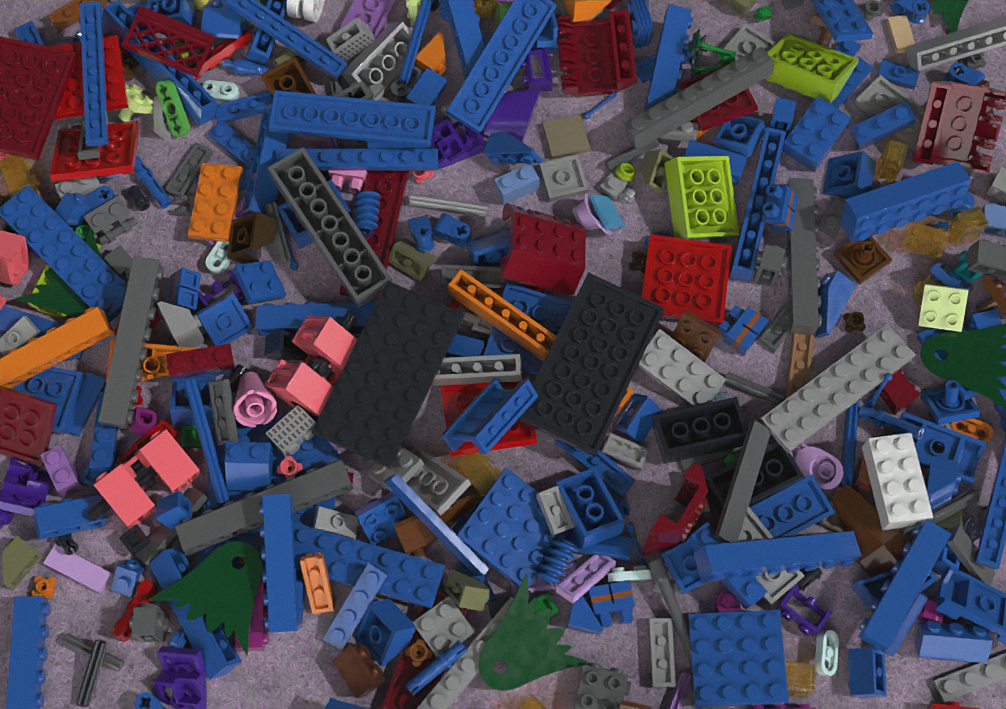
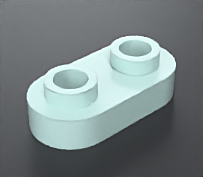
[201,80,240,102]
[205,241,232,274]
[608,566,653,583]
[814,630,839,676]

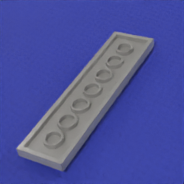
[760,324,916,454]

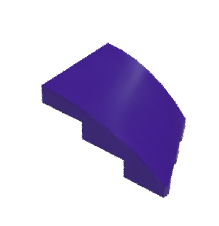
[484,88,542,142]
[431,118,487,169]
[0,456,51,517]
[153,646,207,709]

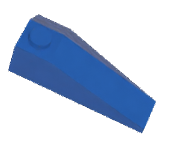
[127,0,197,30]

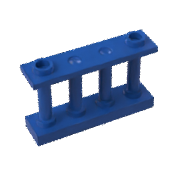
[442,378,538,454]

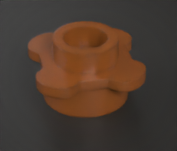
[405,639,432,667]

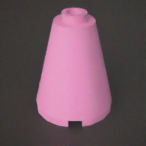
[233,372,277,427]

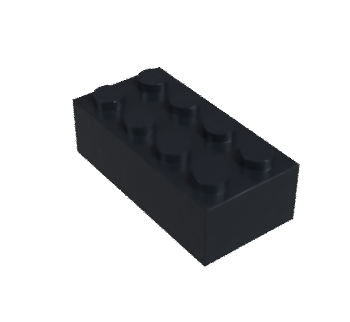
[652,397,748,464]
[705,442,804,515]

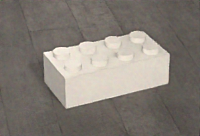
[862,433,933,530]

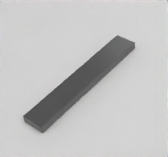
[714,420,771,543]

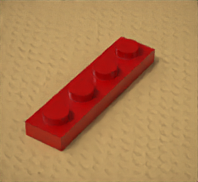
[188,31,253,80]

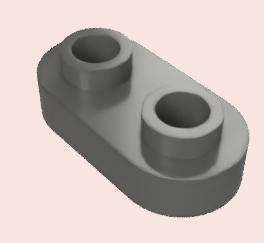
[391,66,422,100]

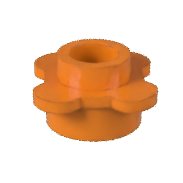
[32,576,56,599]

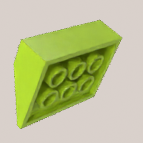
[765,33,859,104]
[664,156,739,241]

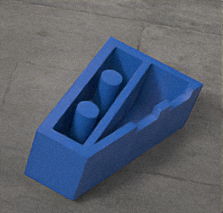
[852,571,938,612]

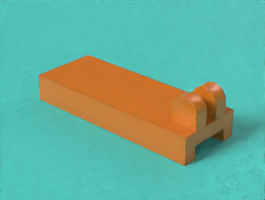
[300,552,335,614]

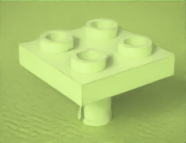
[118,84,154,122]
[918,284,969,332]

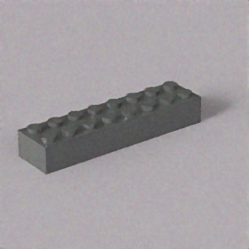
[268,147,393,308]

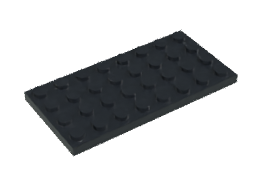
[517,272,665,457]
[312,280,465,470]

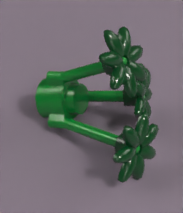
[688,29,736,78]

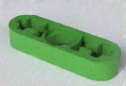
[156,80,190,137]

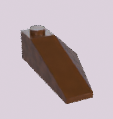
[261,57,316,96]
[831,484,908,578]
[394,494,478,557]

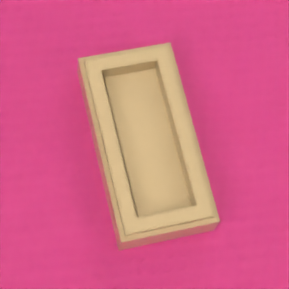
[886,15,915,54]

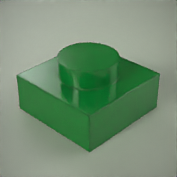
[182,425,202,449]
[721,451,741,468]
[534,592,559,618]

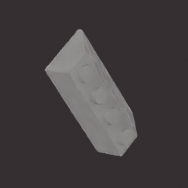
[341,22,423,100]

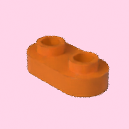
[949,418,993,443]

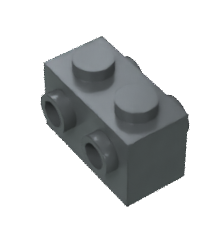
[753,244,788,288]
[129,604,170,642]

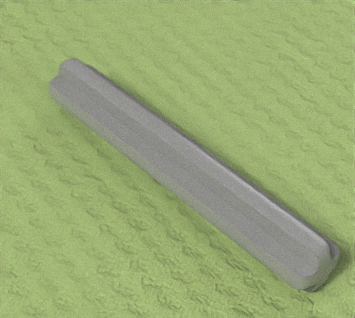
[409,194,488,217]

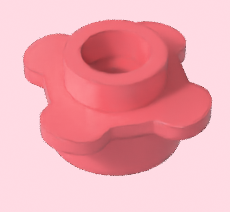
[412,171,434,184]
[277,456,303,479]

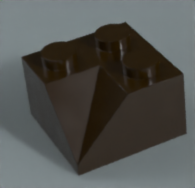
[227,212,277,264]

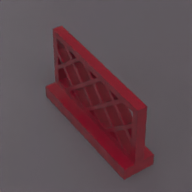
[122,6,215,78]

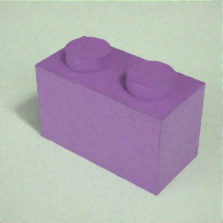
[40,445,84,498]

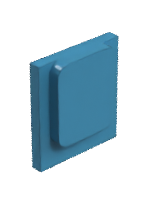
[589,194,625,230]

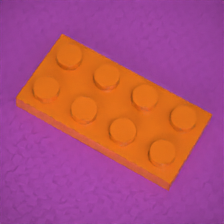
[188,163,243,242]

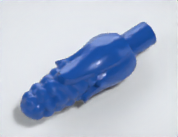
[223,59,269,76]

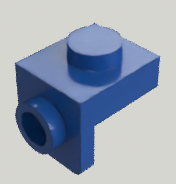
[111,559,146,597]

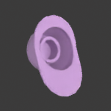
[572,193,612,235]
[795,446,843,490]

